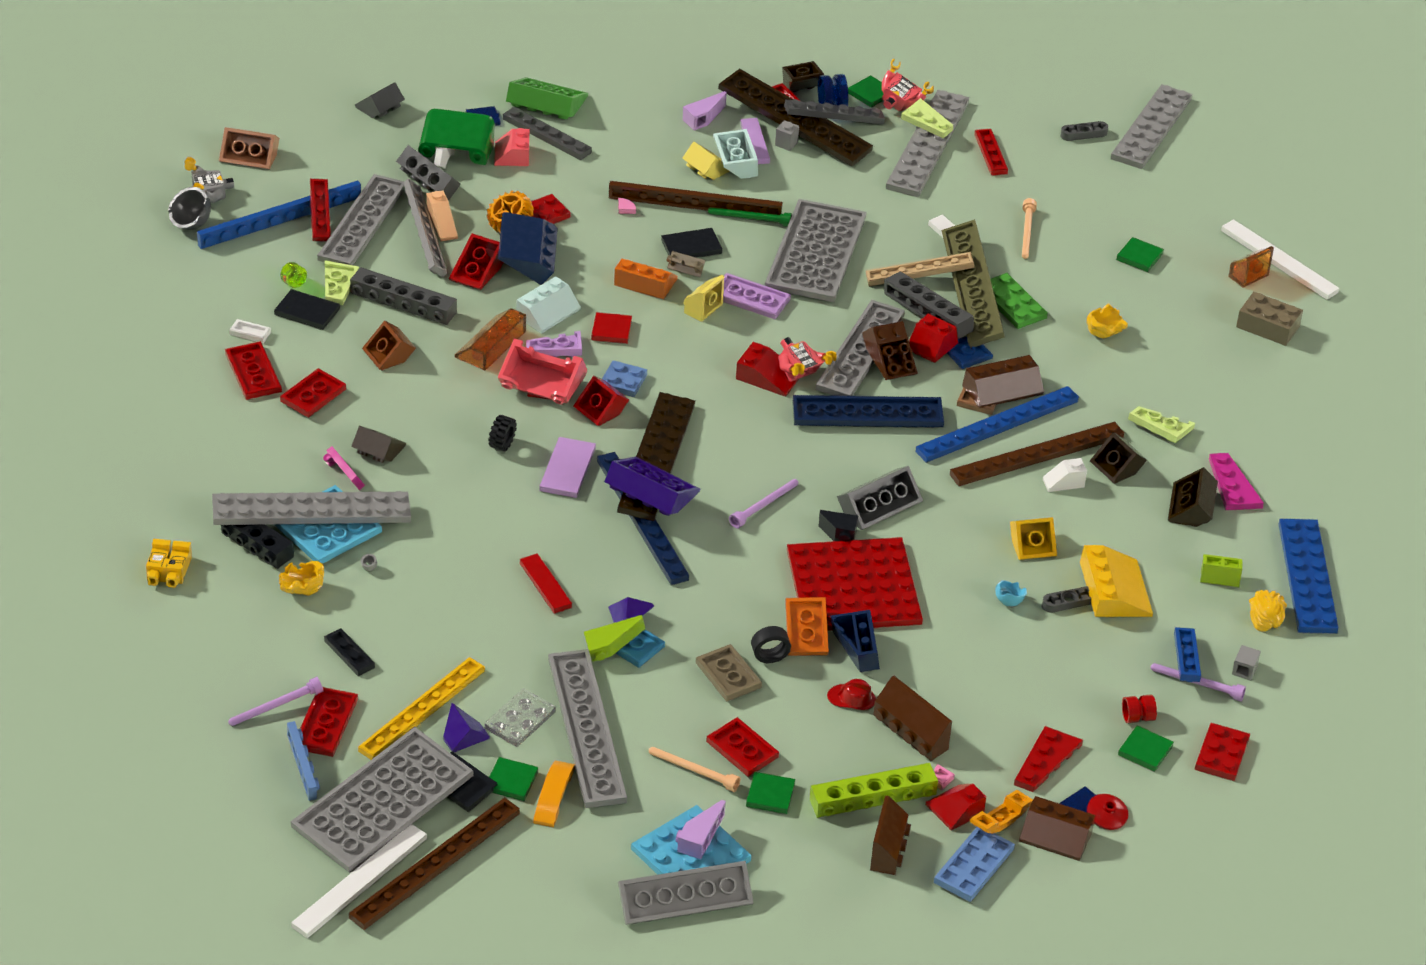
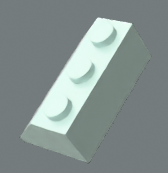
[713,129,758,179]
[516,276,581,334]

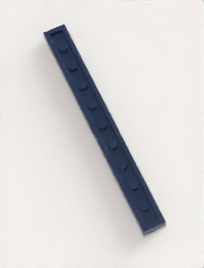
[597,452,689,585]

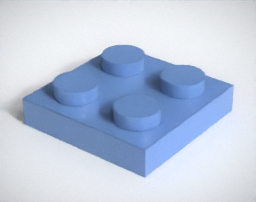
[602,360,647,397]

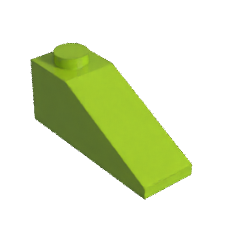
[584,615,645,662]

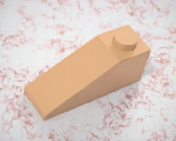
[426,190,458,241]

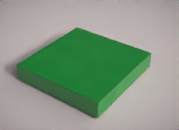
[847,75,884,108]
[1116,237,1164,272]
[1118,725,1174,772]
[489,757,538,801]
[746,772,796,814]

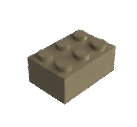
[1236,291,1303,346]

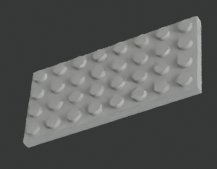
[765,199,867,302]
[291,727,474,873]

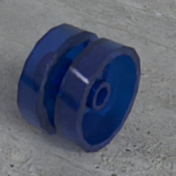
[817,74,849,106]

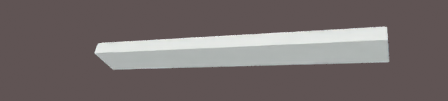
[1221,219,1339,300]
[291,824,427,939]

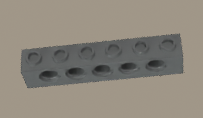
[350,267,457,325]
[884,271,974,339]

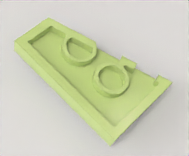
[901,98,953,138]
[325,261,359,305]
[1128,406,1195,443]

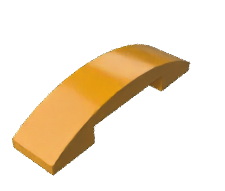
[533,760,575,828]
[970,790,1033,834]

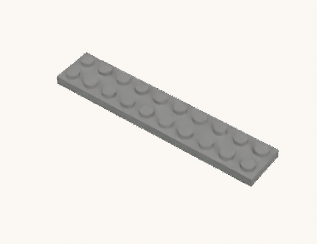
[886,90,970,197]
[212,491,411,525]
[548,649,627,808]

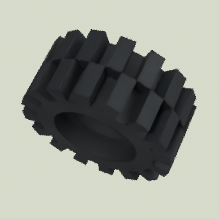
[488,415,517,451]

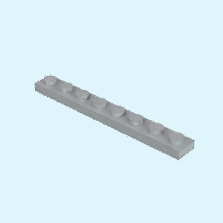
[404,178,447,277]

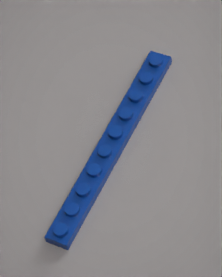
[197,180,361,249]
[915,386,1079,463]

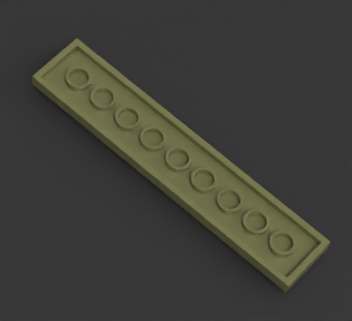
[941,219,1005,348]

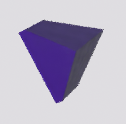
[608,597,654,623]
[443,703,490,753]

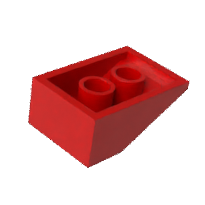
[449,233,504,290]
[736,342,799,397]

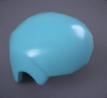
[995,580,1027,607]

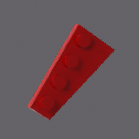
[1014,726,1083,792]

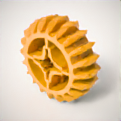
[486,191,534,233]

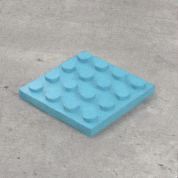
[274,485,382,564]
[631,805,752,875]

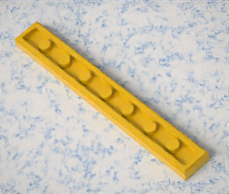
[358,657,485,760]

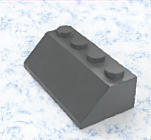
[837,466,923,530]

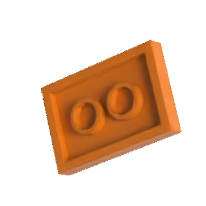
[785,597,829,656]

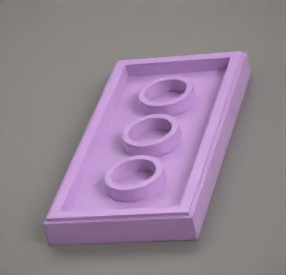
[723,273,791,320]
[539,437,596,498]

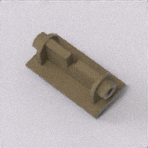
[667,251,706,277]

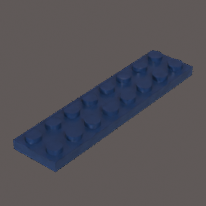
[792,395,944,428]

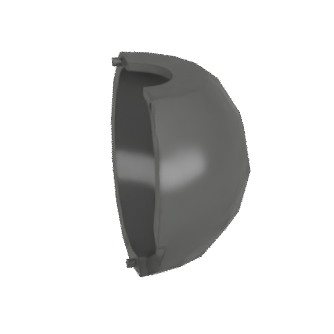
[168,187,211,230]

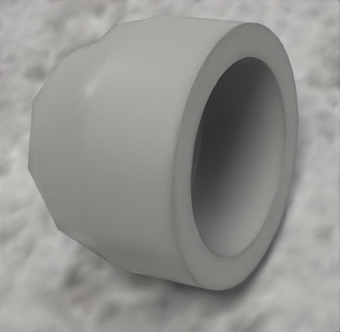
[361,554,377,571]

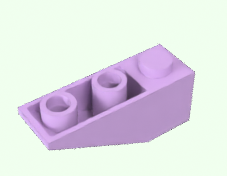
[683,91,727,130]

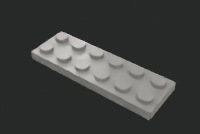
[618,861,753,925]

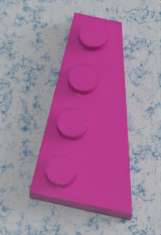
[1209,453,1264,510]

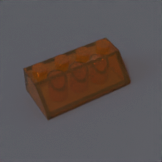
[455,308,526,371]

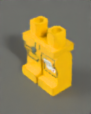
[146,538,192,588]

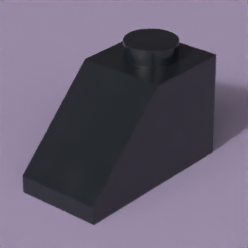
[818,510,858,541]

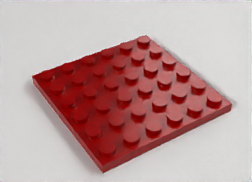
[787,537,923,631]

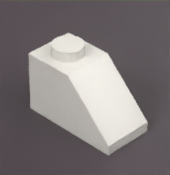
[1043,458,1087,492]

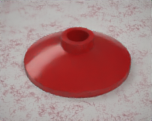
[1087,794,1128,830]

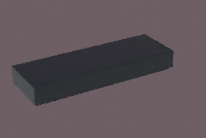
[324,628,375,676]

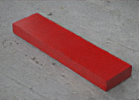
[975,129,1008,176]
[310,178,331,242]
[520,553,572,614]

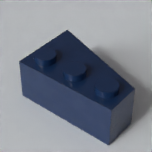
[831,610,880,672]

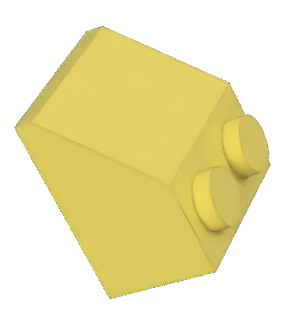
[682,141,730,180]
[684,275,724,322]

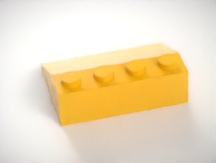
[1080,545,1153,617]

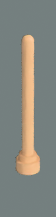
[1022,198,1037,259]
[649,747,741,792]

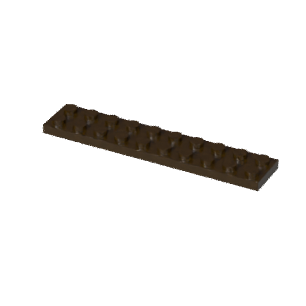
[718,68,873,166]
[617,392,696,521]

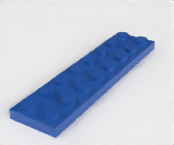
[1278,519,1338,634]

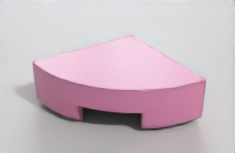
[618,198,636,214]
[934,765,955,791]

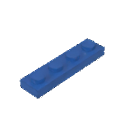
[1174,627,1201,682]

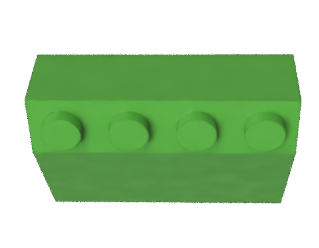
[506,77,588,119]

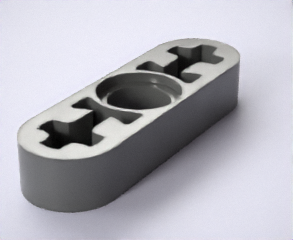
[1060,121,1108,141]
[1042,586,1091,613]

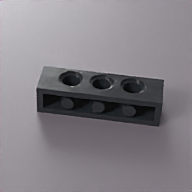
[221,524,294,569]

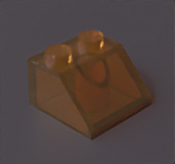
[1228,246,1274,288]

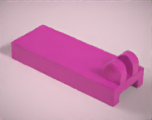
[323,446,365,490]

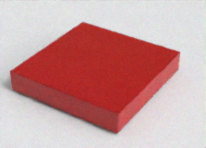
[591,312,632,344]

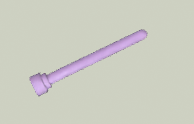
[729,479,799,529]
[1151,663,1246,702]
[228,677,323,726]

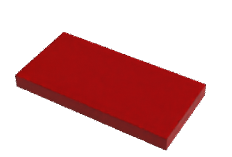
[225,341,282,400]
[300,687,358,757]

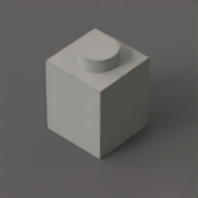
[775,121,799,151]
[1232,645,1261,681]

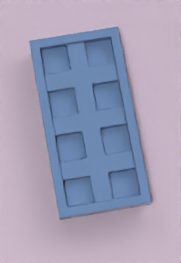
[934,827,1015,902]

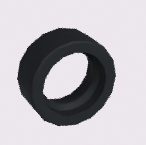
[751,626,791,664]

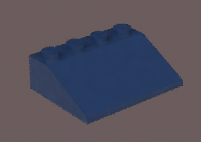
[498,212,558,285]

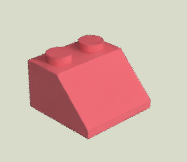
[494,128,530,166]

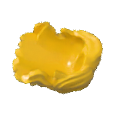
[1086,303,1128,339]
[279,561,324,596]
[1249,590,1287,632]

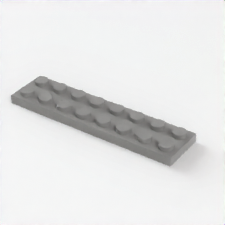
[1111,84,1192,169]
[317,174,405,265]
[815,300,905,396]

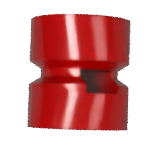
[1122,694,1157,723]

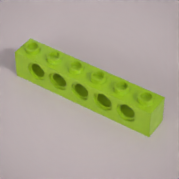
[809,763,938,818]

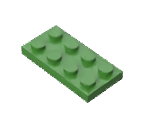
[991,273,1048,329]

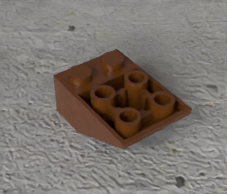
[862,321,918,380]

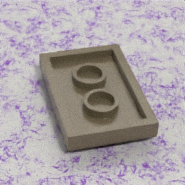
[696,644,762,702]

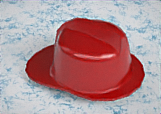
[827,679,876,710]

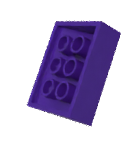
[604,457,701,516]

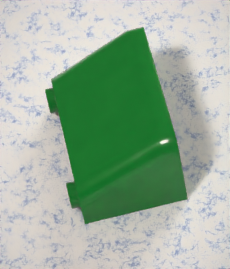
[418,109,495,165]

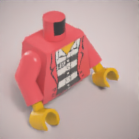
[882,59,934,111]
[778,337,837,382]

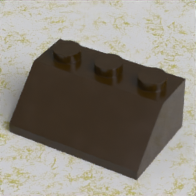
[1168,467,1218,527]

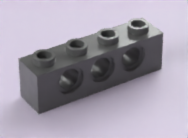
[396,145,461,201]

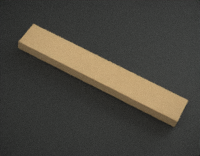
[866,252,974,286]

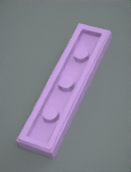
[740,118,770,164]

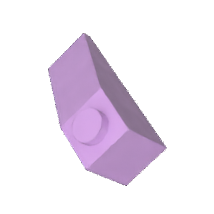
[675,800,726,859]

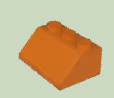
[614,258,678,299]

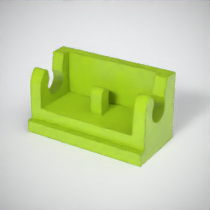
[1200,554,1242,587]

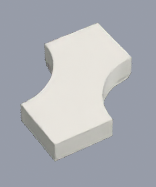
[434,147,455,169]

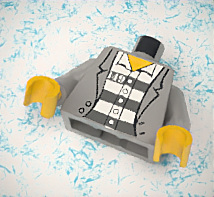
[185,157,234,203]

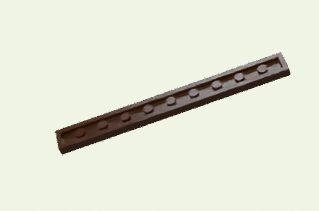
[609,181,783,215]
[950,421,1124,487]
[349,797,520,930]

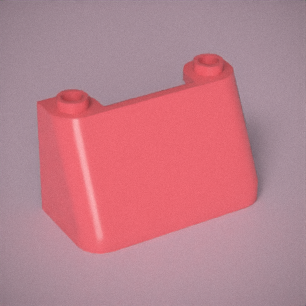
[498,338,587,405]

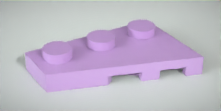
[526,331,582,357]

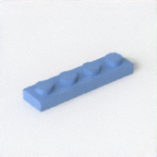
[287,721,320,801]

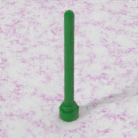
[708,207,792,227]

